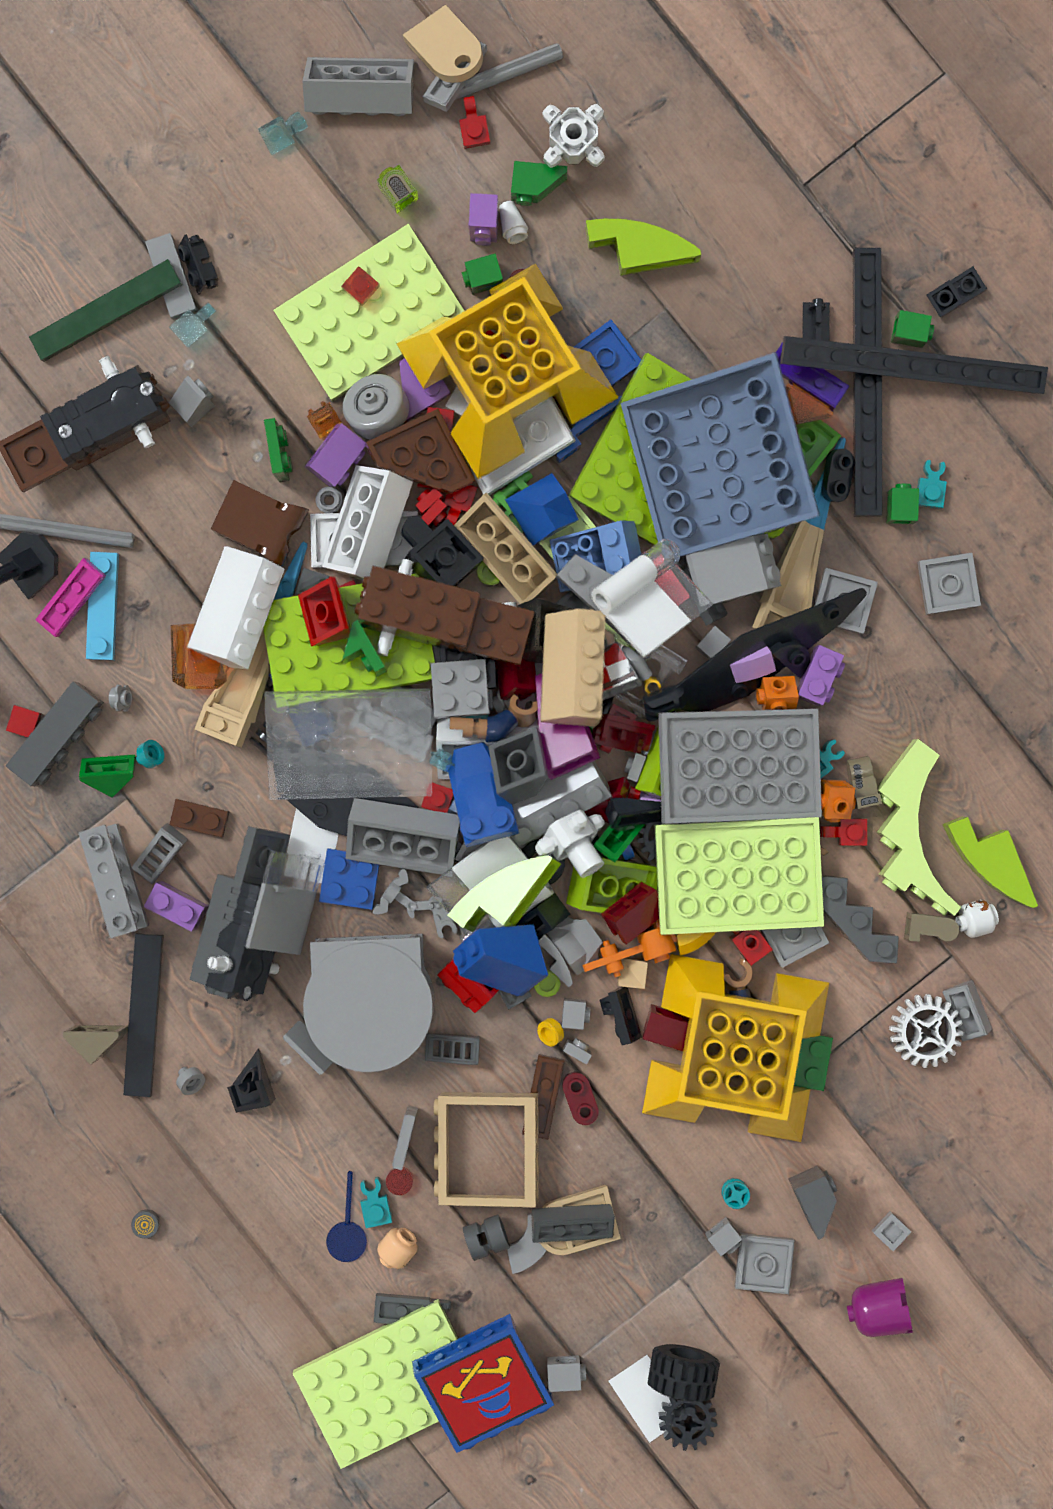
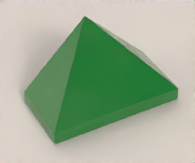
[79,754,136,798]
[594,824,644,863]

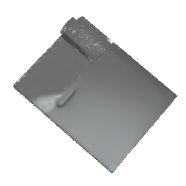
[245,850,325,955]

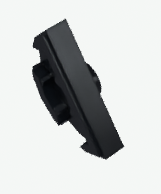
[769,639,810,678]

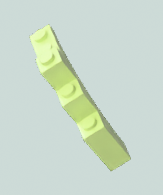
[876,739,961,916]

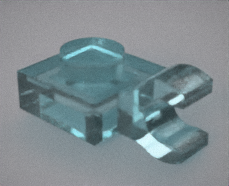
[258,112,308,155]
[169,303,215,348]

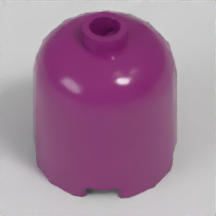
[847,1278,913,1337]

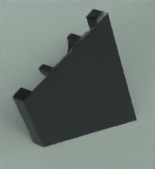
[227,1048,276,1113]

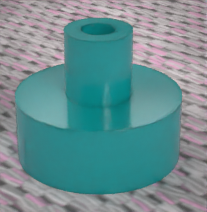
[136,740,165,769]

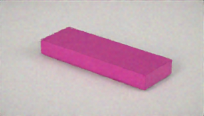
[35,558,106,637]

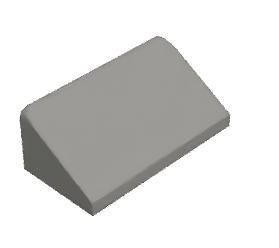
[943,980,992,1042]
[283,1021,333,1075]

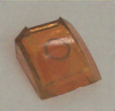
[171,623,228,689]

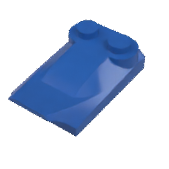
[448,742,520,847]

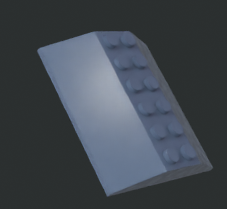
[621,353,820,561]

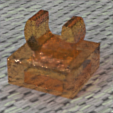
[307,401,342,439]

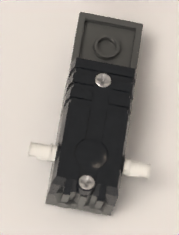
[189,826,290,1001]

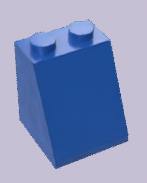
[453,925,548,996]

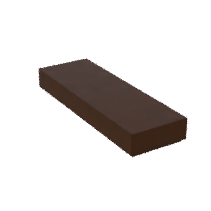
[522,1054,565,1140]

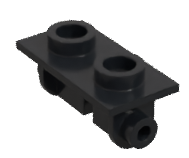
[178,234,219,295]
[802,298,830,341]

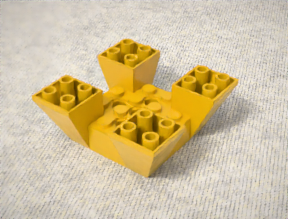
[396,263,618,480]
[642,954,829,1142]

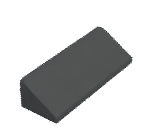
[531,1204,615,1243]

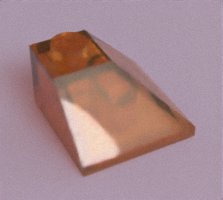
[785,380,834,425]

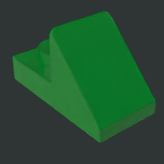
[343,620,387,677]

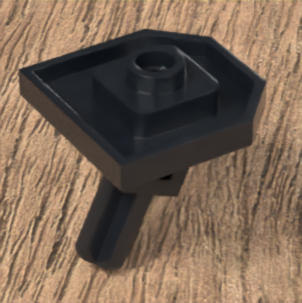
[0,532,58,599]

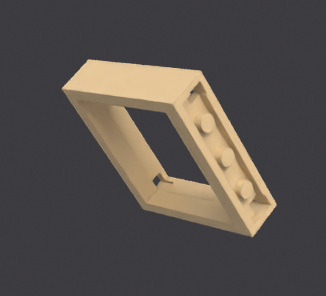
[434,1092,539,1207]

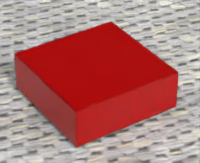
[6,705,42,737]

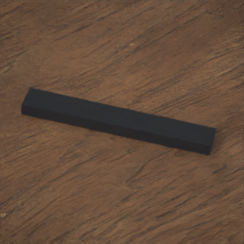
[123,933,164,1097]

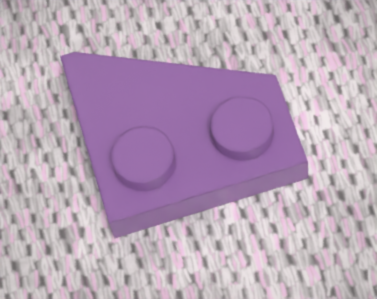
[399,358,451,422]

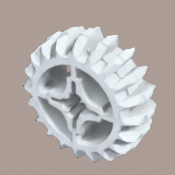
[889,994,963,1068]

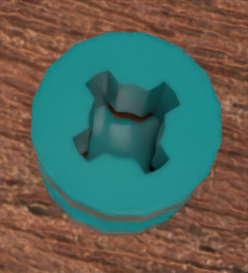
[721,1178,750,1209]

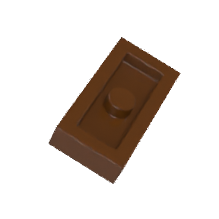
[169,799,229,837]

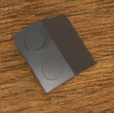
[488,726,548,805]
[788,1165,838,1240]

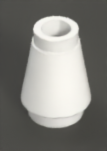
[499,201,528,244]

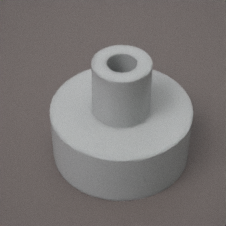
[176,1067,205,1095]

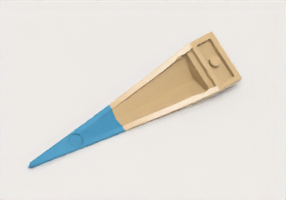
[752,438,846,629]
[195,541,307,748]

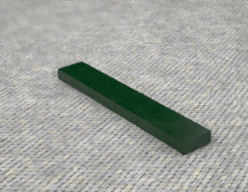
[29,259,183,362]

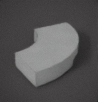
[507,1213,547,1274]

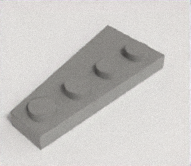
[556,554,636,650]

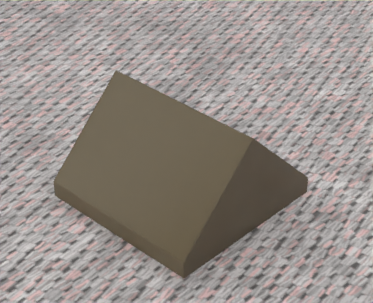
[63,1025,128,1065]

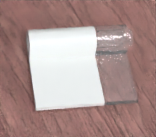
[591,539,713,658]
[426,836,554,942]

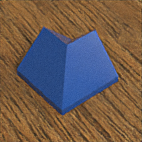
[505,473,579,546]

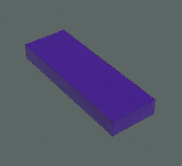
[776,342,849,410]

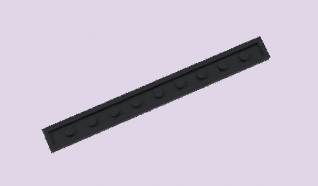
[853,248,882,517]
[780,336,1048,394]

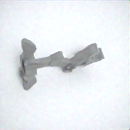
[373,868,457,938]

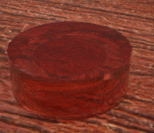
[386,1167,413,1195]

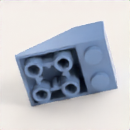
[550,520,642,592]

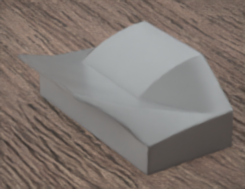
[547,916,603,975]

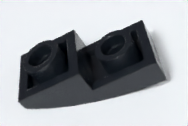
[926,266,987,318]

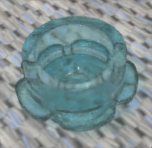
[429,748,455,772]

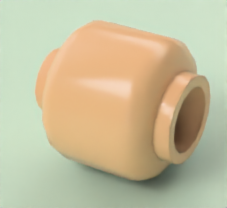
[377,1228,418,1269]

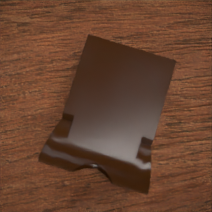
[211,480,309,567]

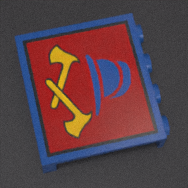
[412,1314,554,1453]

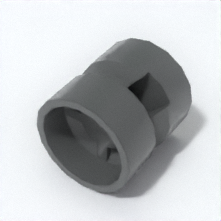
[463,1214,510,1261]

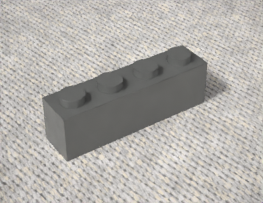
[6,681,104,786]

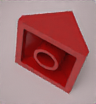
[298,576,351,647]

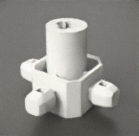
[542,104,605,168]
[535,810,605,878]

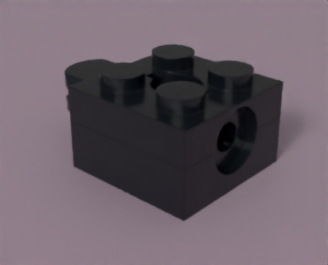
[401,516,484,587]

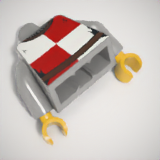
[602,635,661,701]

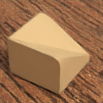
[617,958,648,989]

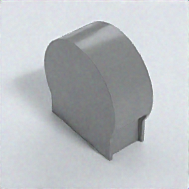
[303,933,435,1072]

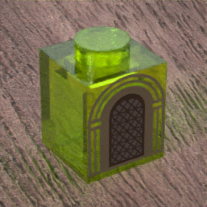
[377,165,419,214]

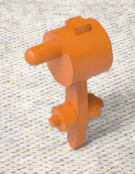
[582,919,677,977]

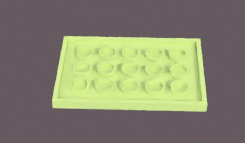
[274,224,464,402]
[655,817,824,935]
[292,1299,458,1469]

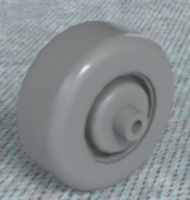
[343,374,410,440]

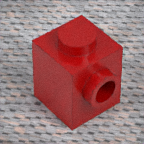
[729,930,773,966]

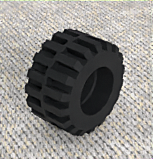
[647,1344,720,1402]

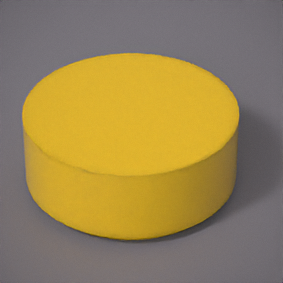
[537,1018,564,1047]

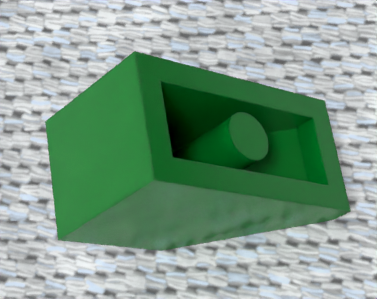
[511,161,568,206]

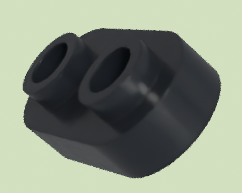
[821,449,854,502]

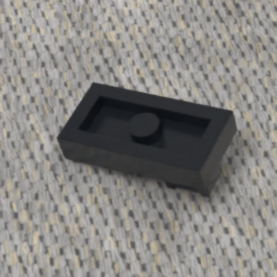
[599,987,642,1046]

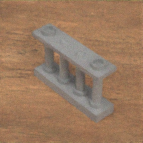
[79,823,149,938]

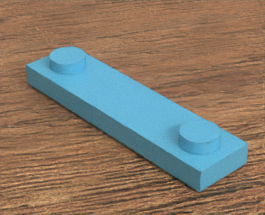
[86,552,119,660]

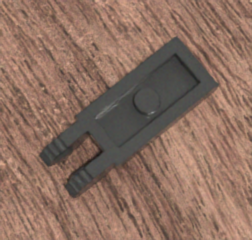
[374,1293,451,1324]

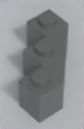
[822,876,899,963]

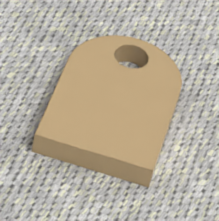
[403,5,483,83]
[539,1185,621,1255]

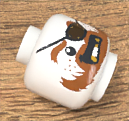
[956,900,999,938]

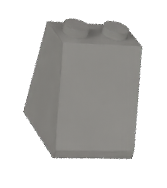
[686,534,781,608]

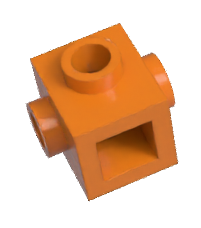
[756,676,799,710]
[821,780,856,822]

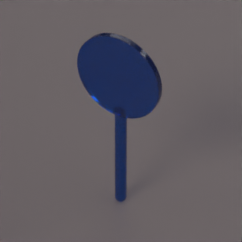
[326,1171,367,1262]

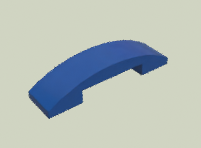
[556,396,622,463]

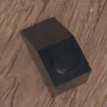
[516,893,570,939]

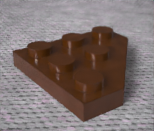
[365,409,475,494]

